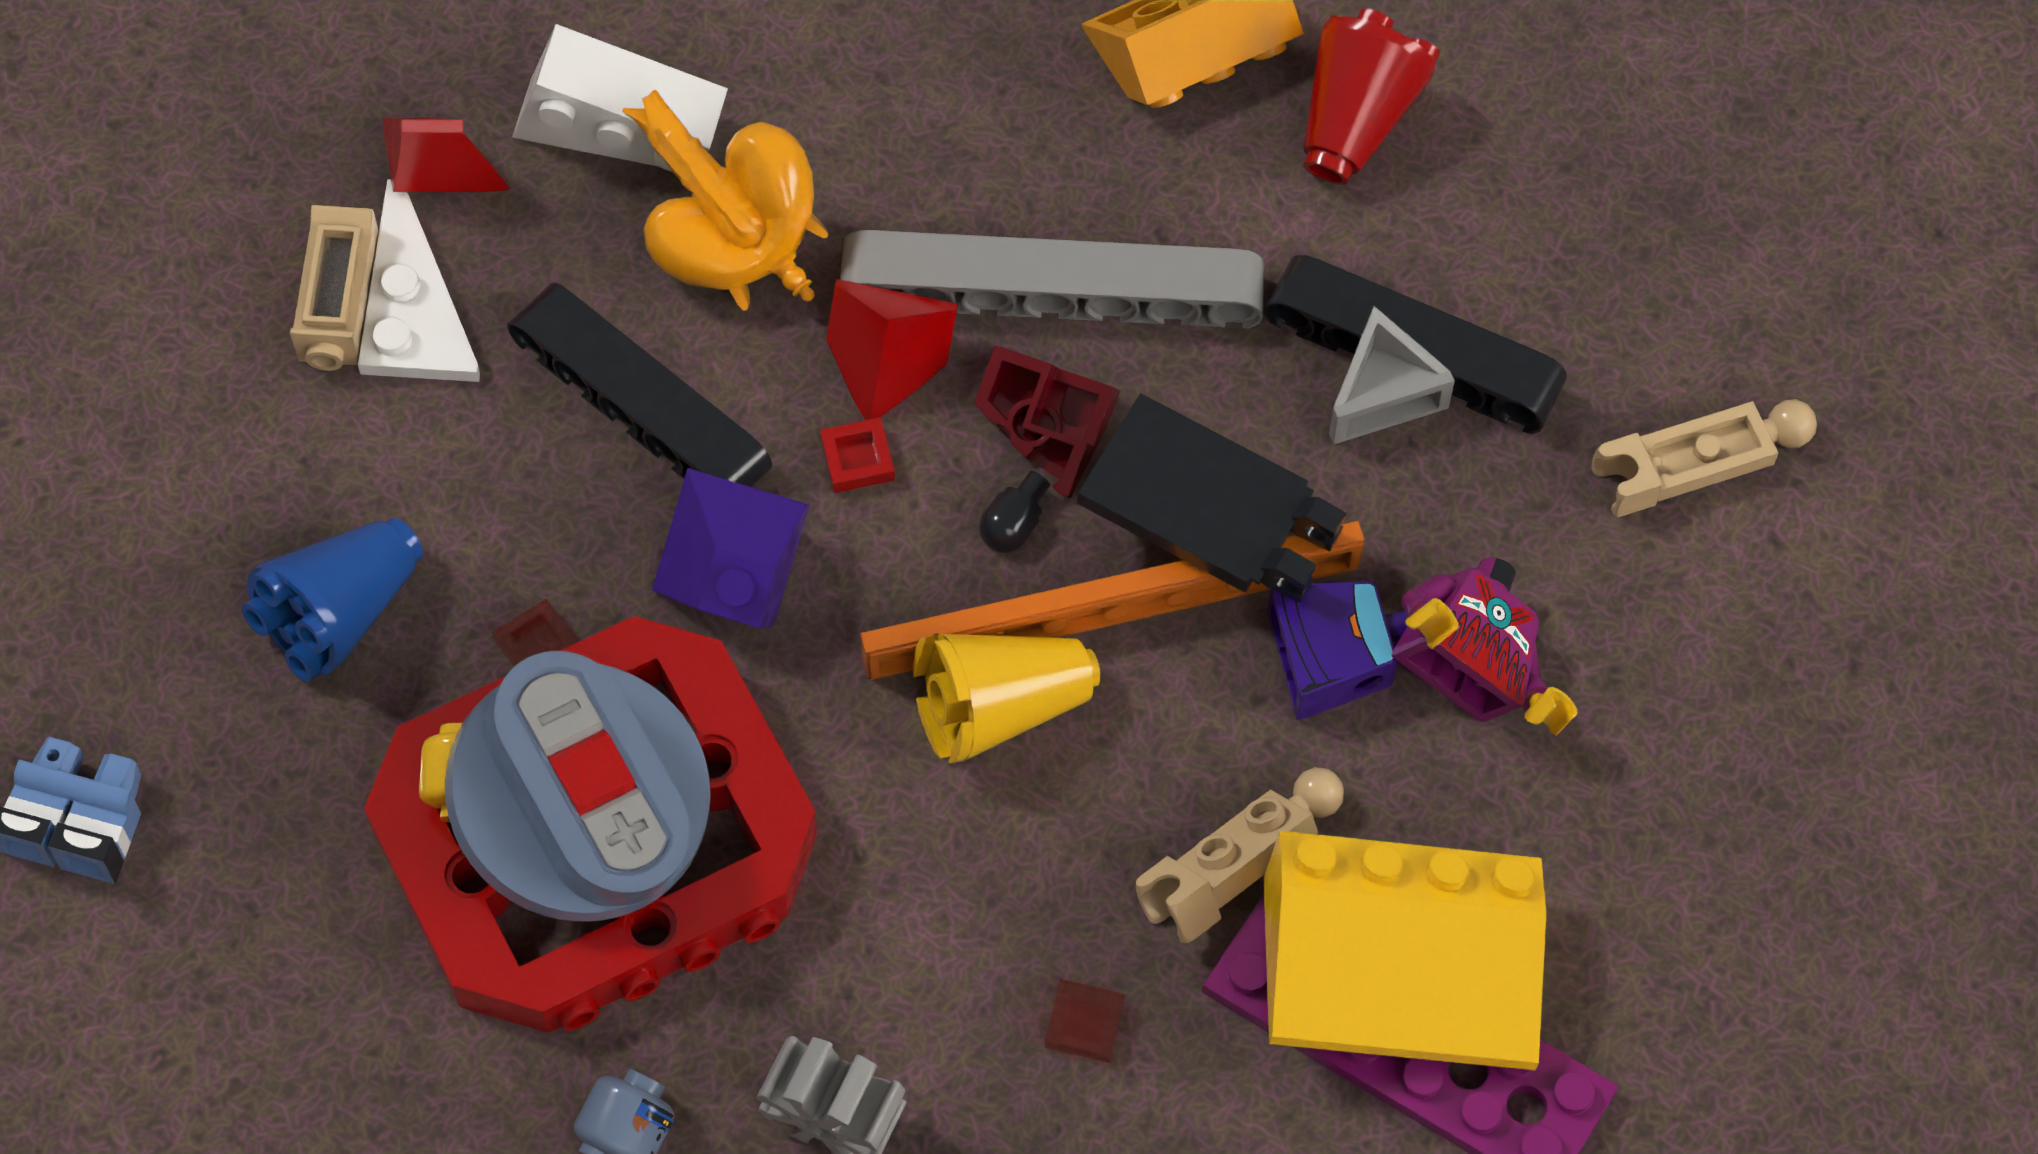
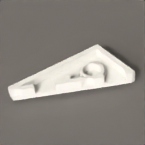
[358,179,480,382]

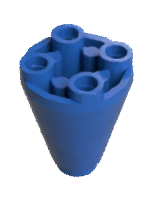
[242,518,423,682]

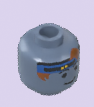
[574,1068,675,1154]

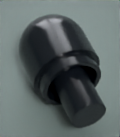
[979,471,1050,553]

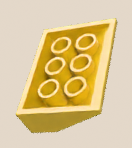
[1263,831,1546,1070]

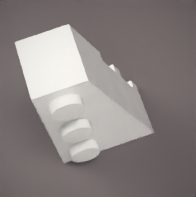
[512,24,728,171]

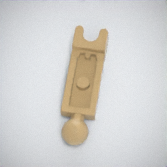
[1592,399,1817,517]
[1136,767,1344,943]

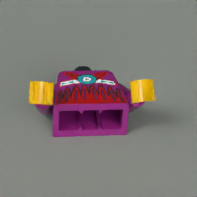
[1391,557,1578,736]

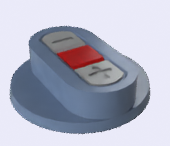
[445,651,710,921]

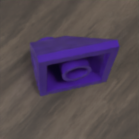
[652,468,810,628]

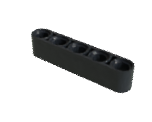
[1264,255,1567,434]
[507,282,772,487]

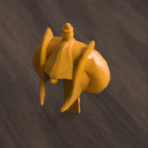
[622,90,829,311]

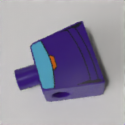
[1267,581,1408,720]

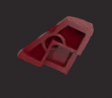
[974,345,1120,498]

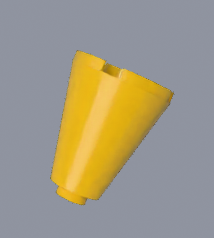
[913,633,1100,763]

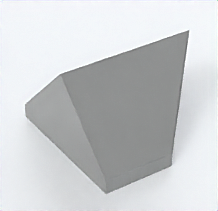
[1329,306,1455,445]

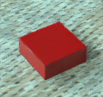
[820,417,895,493]

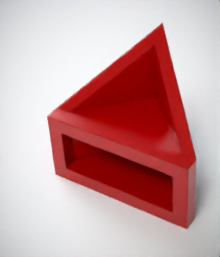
[383,117,511,192]
[826,279,958,420]

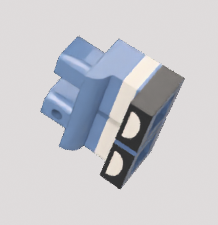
[0,737,141,884]

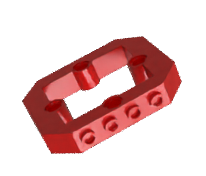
[364,616,817,1033]

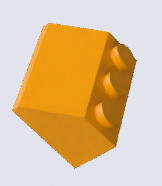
[1081,0,1304,108]

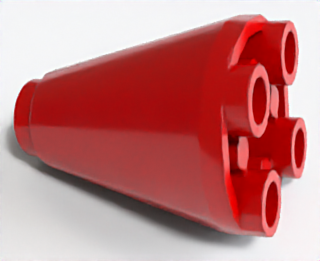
[1303,8,1440,185]

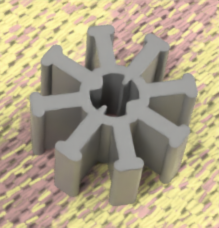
[756,1036,907,1154]

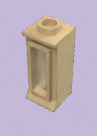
[290,205,379,371]

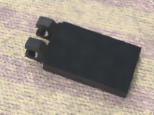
[1077,393,1347,603]

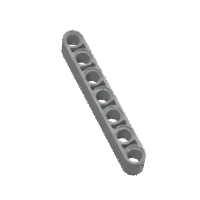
[839,230,1265,328]

